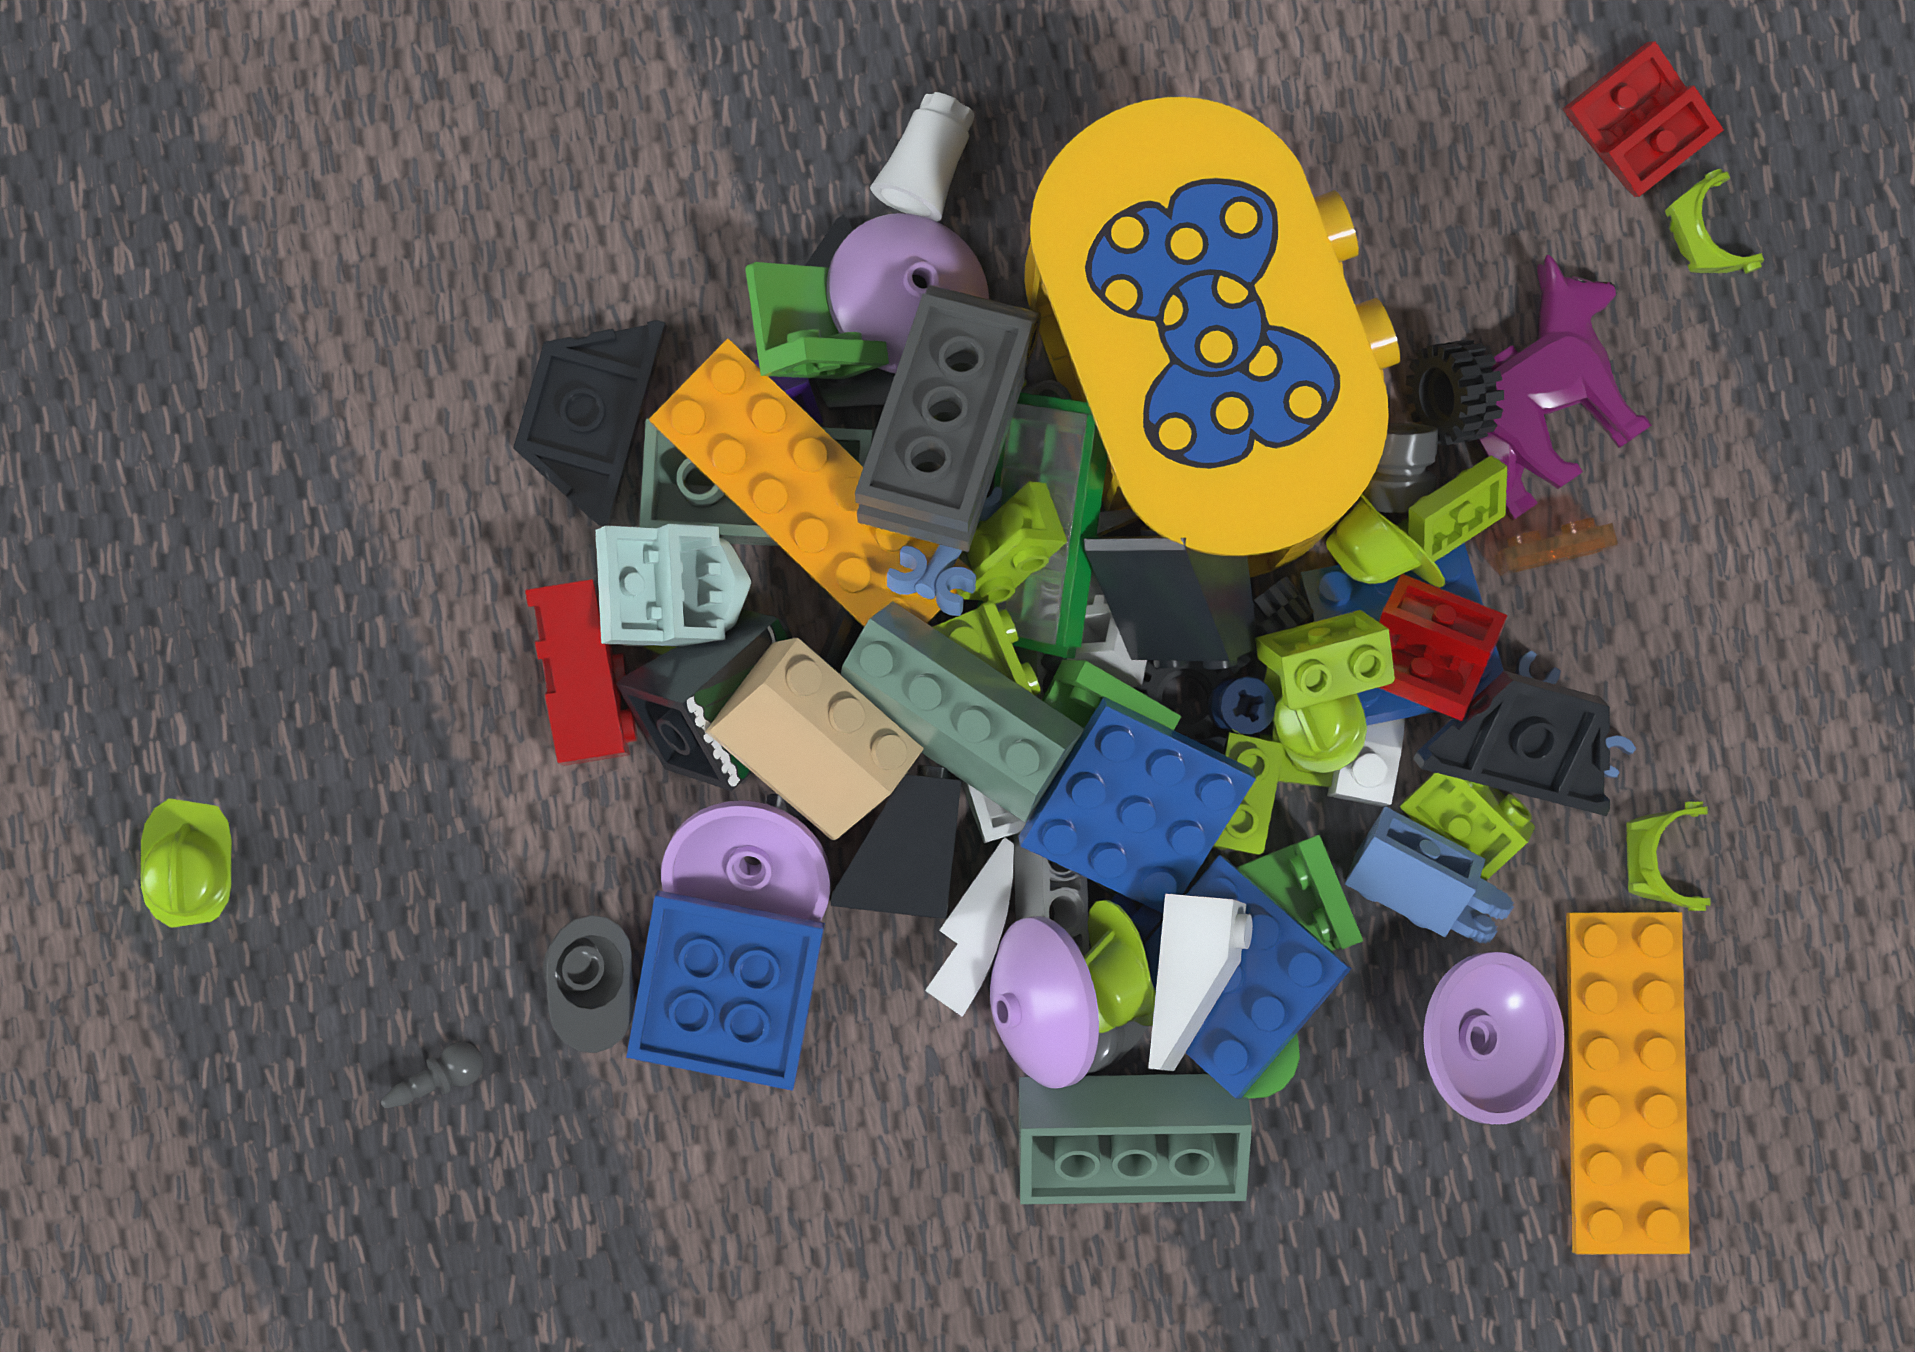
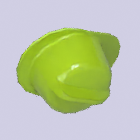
[1326,494,1445,588]
[1264,667,1367,773]
[141,798,232,928]
[1084,900,1156,1033]

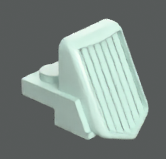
[596,524,751,647]

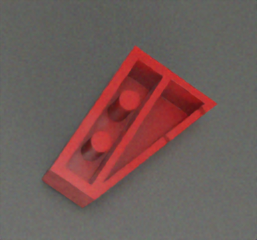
[525,579,638,766]

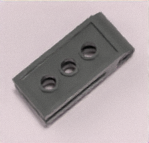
[855,285,1041,552]

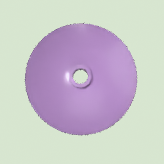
[826,213,989,373]
[661,801,832,922]
[990,916,1099,1089]
[1424,952,1564,1124]

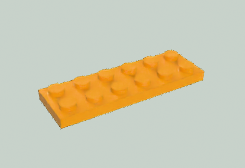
[648,338,973,627]
[1566,912,1690,1254]

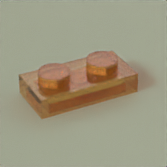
[1495,518,1618,576]

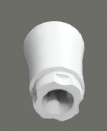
[870,92,974,222]

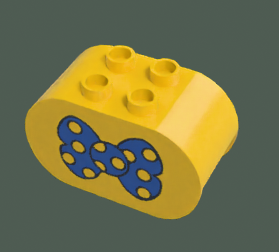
[1024,97,1400,578]

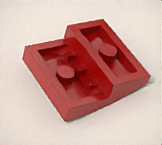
[1562,41,1724,197]
[1377,574,1508,721]

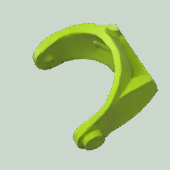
[1665,169,1764,274]
[1626,802,1711,911]

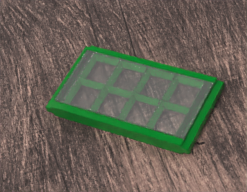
[977,392,1108,659]

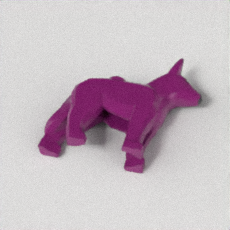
[1477,255,1652,521]

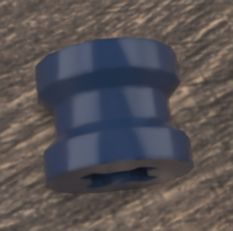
[1208,677,1276,734]

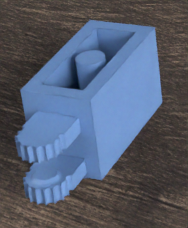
[1345,806,1514,944]

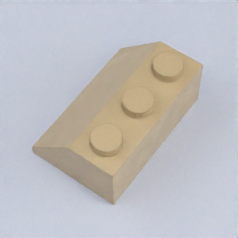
[705,638,924,840]

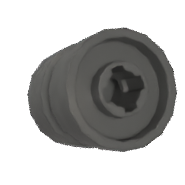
[1363,423,1438,513]

